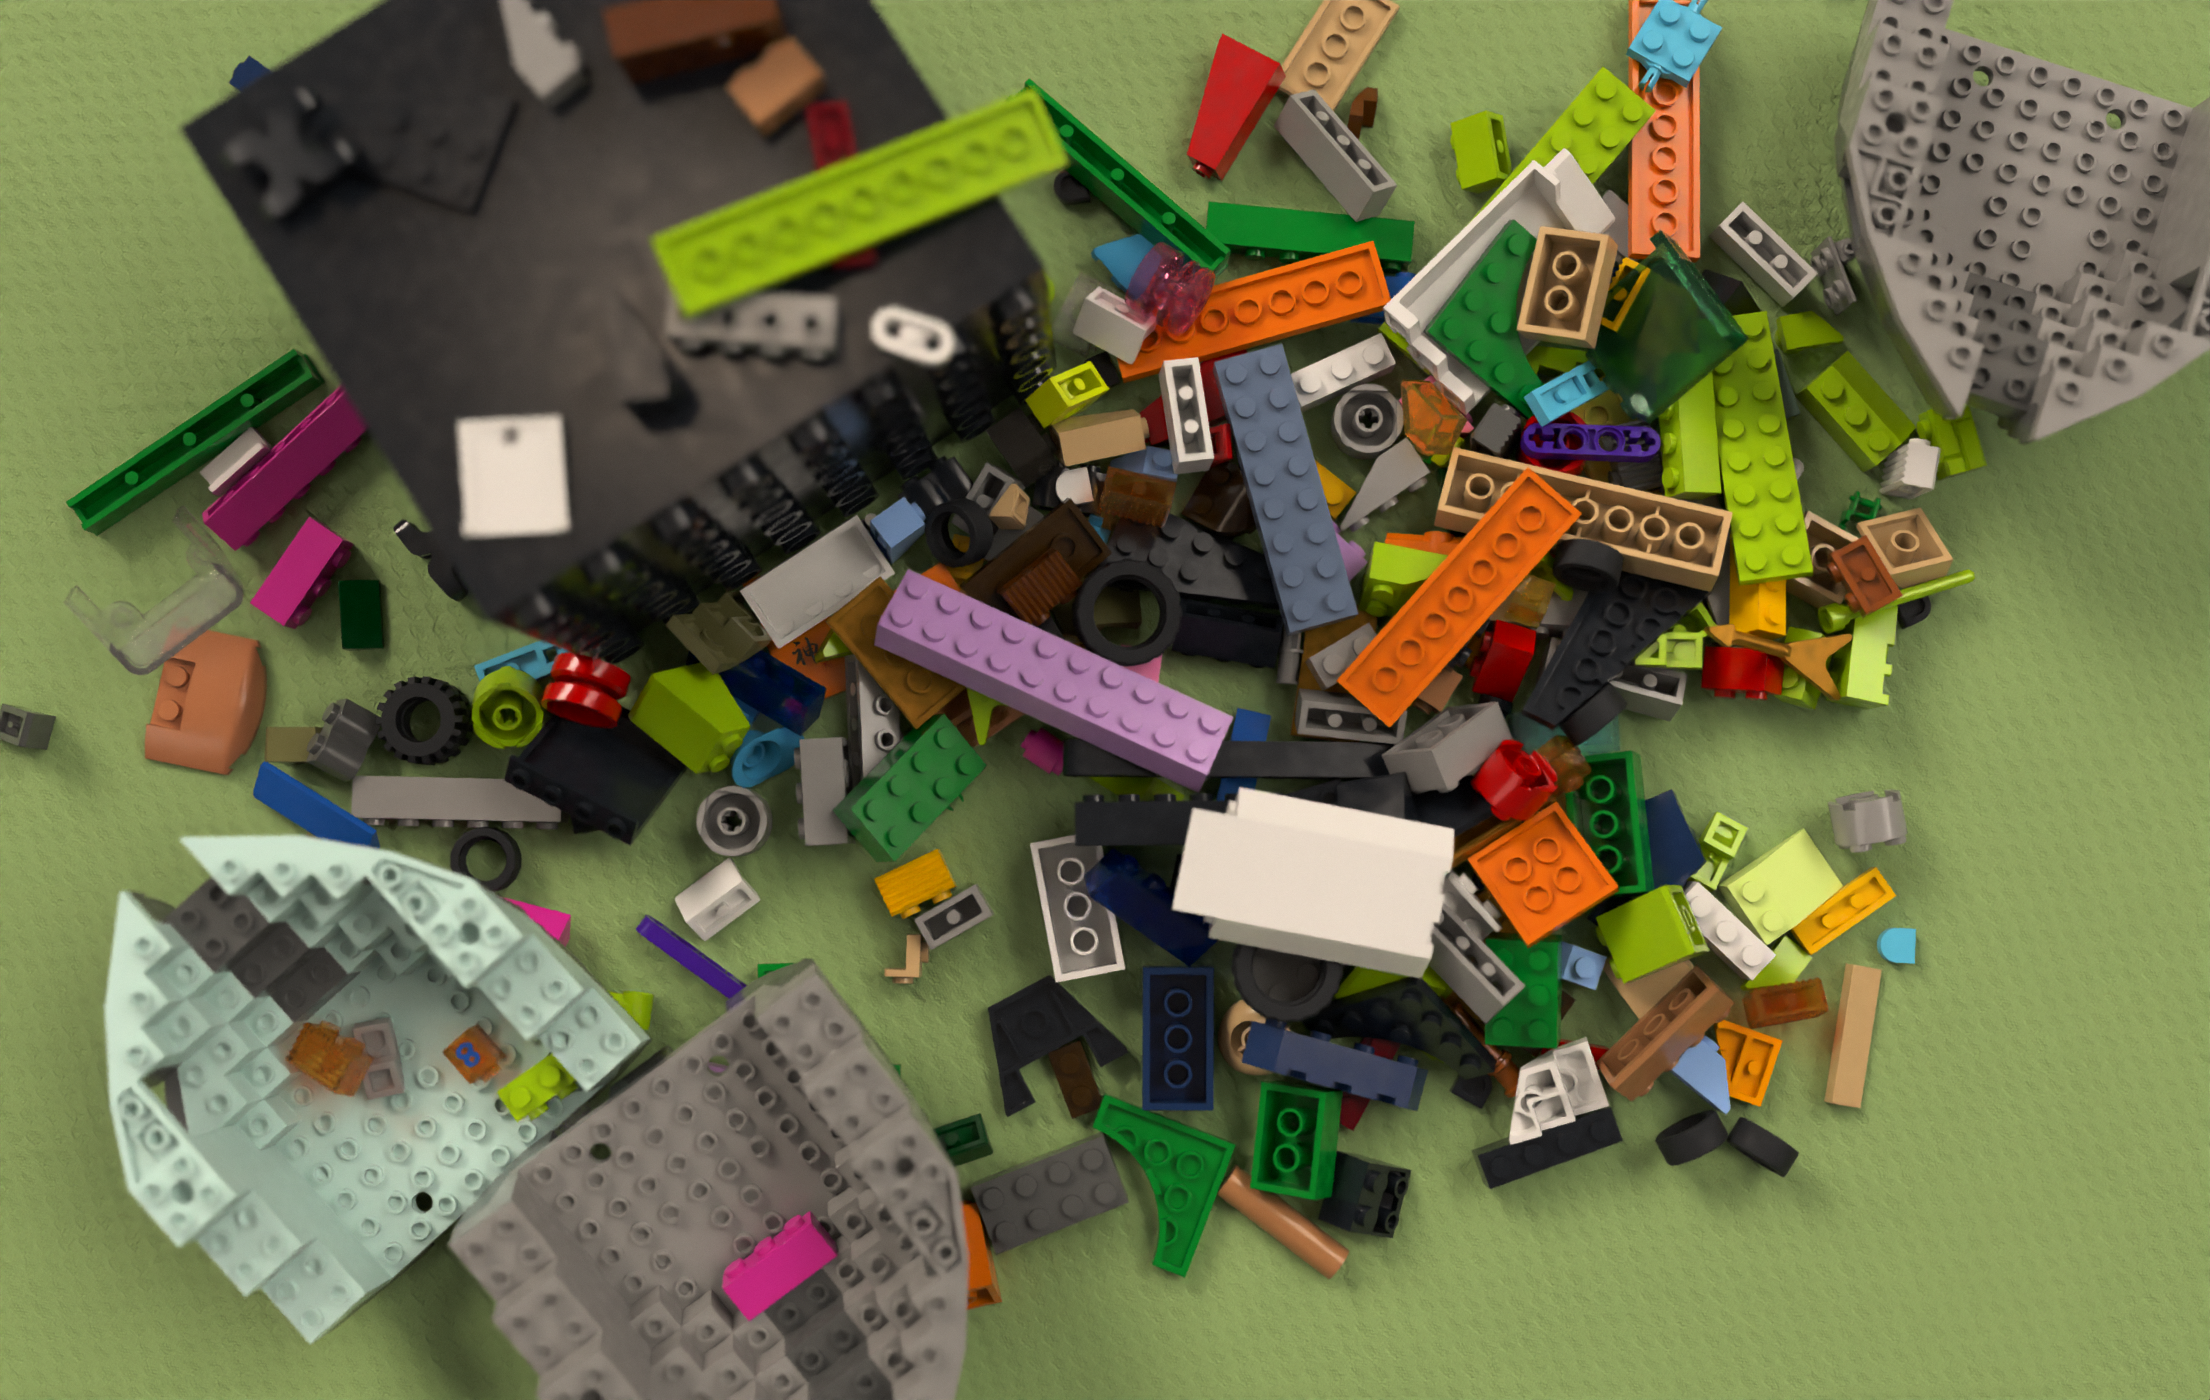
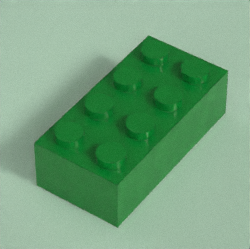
[832,713,987,862]
[1562,750,1654,899]

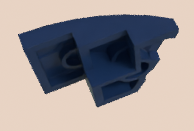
[1641,789,1707,896]

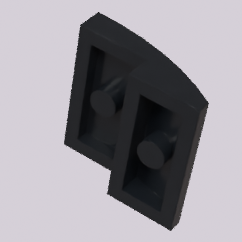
[1411,774,1494,838]

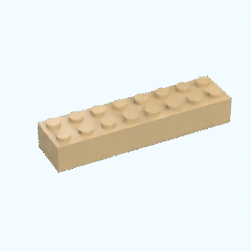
[1434,447,1733,592]

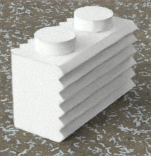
[1879,438,1941,499]

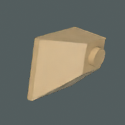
[1856,507,1953,589]

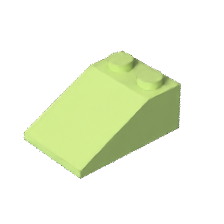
[1717,828,1844,945]

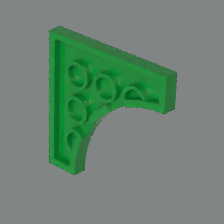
[1423,219,1544,419]
[1092,1093,1236,1277]

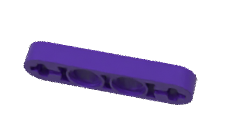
[1520,423,1661,463]
[636,914,747,999]

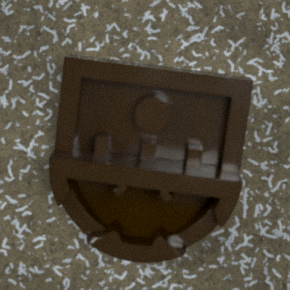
[1181,461,1257,540]

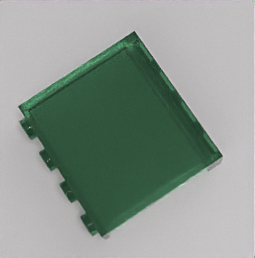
[1585,230,1749,424]

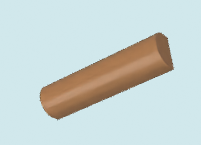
[1217,1164,1349,1279]

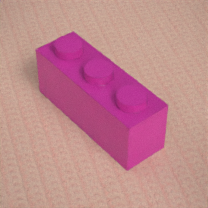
[250,517,354,629]
[722,1211,837,1321]

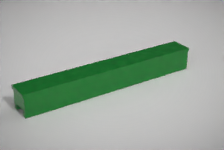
[1007,78,1231,288]
[66,349,325,536]

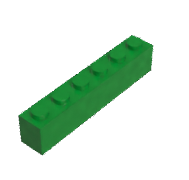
[1206,202,1415,274]

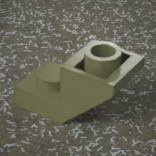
[264,727,323,765]

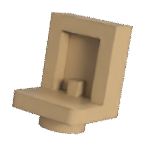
[884,934,929,984]

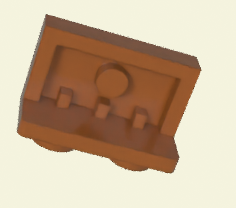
[1825,535,1903,618]

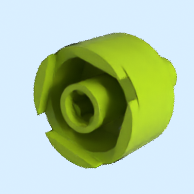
[471,666,544,749]

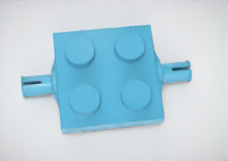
[1626,0,1722,93]

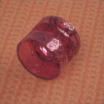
[1125,242,1216,336]

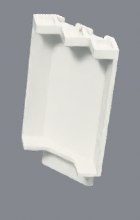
[1383,148,1615,415]
[1172,787,1454,978]

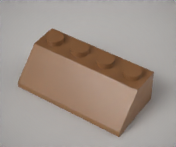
[1595,965,1734,1102]

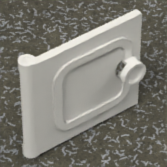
[458,416,570,537]

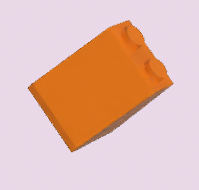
[961,1200,1002,1310]

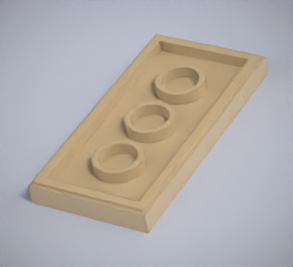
[1277,0,1400,111]

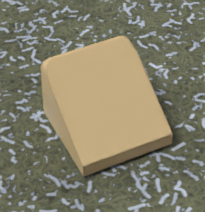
[989,484,1030,529]

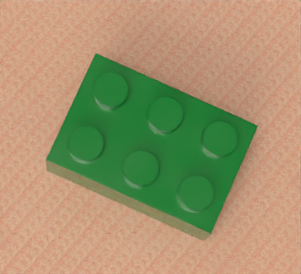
[1485,932,1562,1048]
[1250,1080,1343,1200]

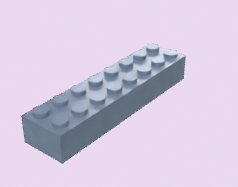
[1213,344,1358,636]

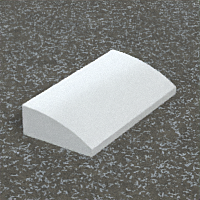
[740,514,895,649]

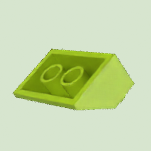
[1795,350,1916,473]

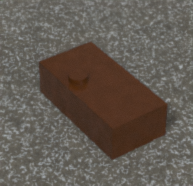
[603,0,788,85]

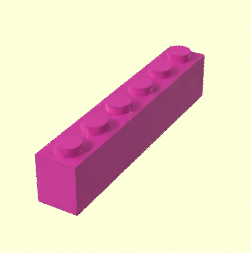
[202,386,367,551]

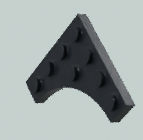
[1301,976,1496,1080]

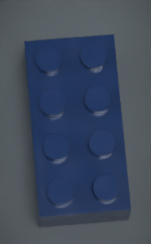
[1142,966,1214,1111]

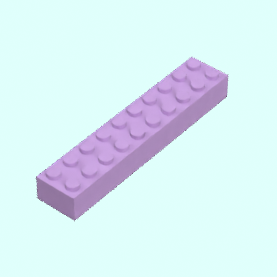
[874,569,1233,793]

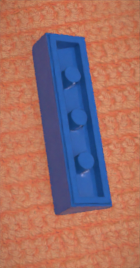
[253,761,380,849]

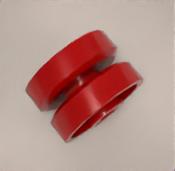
[541,653,631,728]

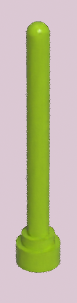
[1818,569,1975,634]

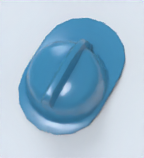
[730,727,804,788]

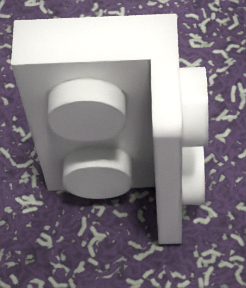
[1442,870,1502,941]

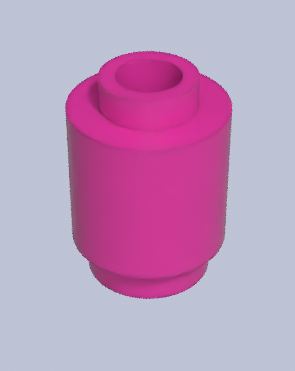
[1021,727,1063,776]

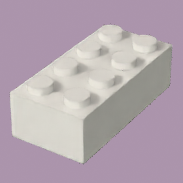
[1030,835,1125,982]

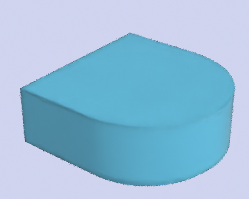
[1877,928,1916,964]

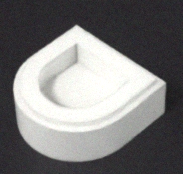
[1055,467,1094,505]

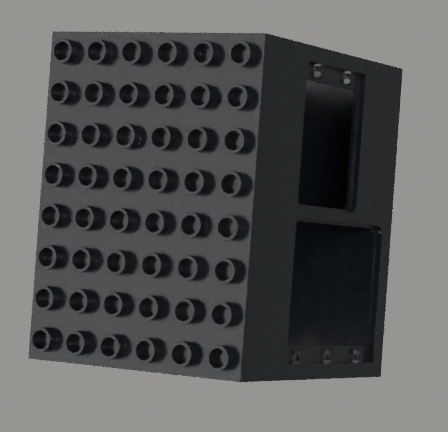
[179,0,1057,665]

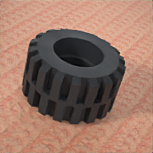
[375,676,473,765]

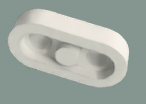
[872,308,954,365]

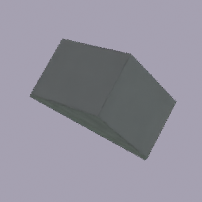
[0,703,56,750]

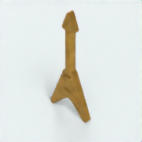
[1704,624,1852,700]

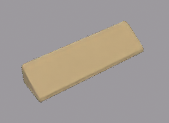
[1824,963,1882,1108]

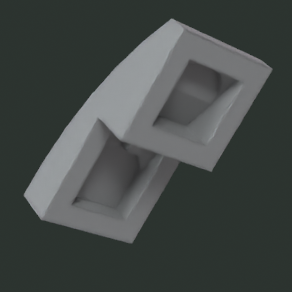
[352,1016,405,1100]

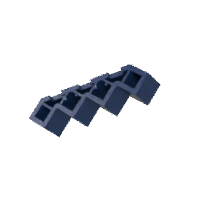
[1241,1018,1428,1111]

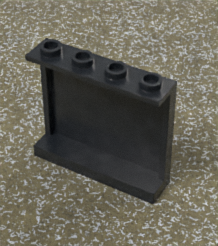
[504,706,688,845]

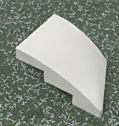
[1509,1037,1609,1145]

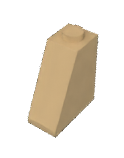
[1049,409,1149,467]

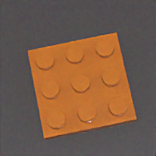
[1467,801,1619,948]

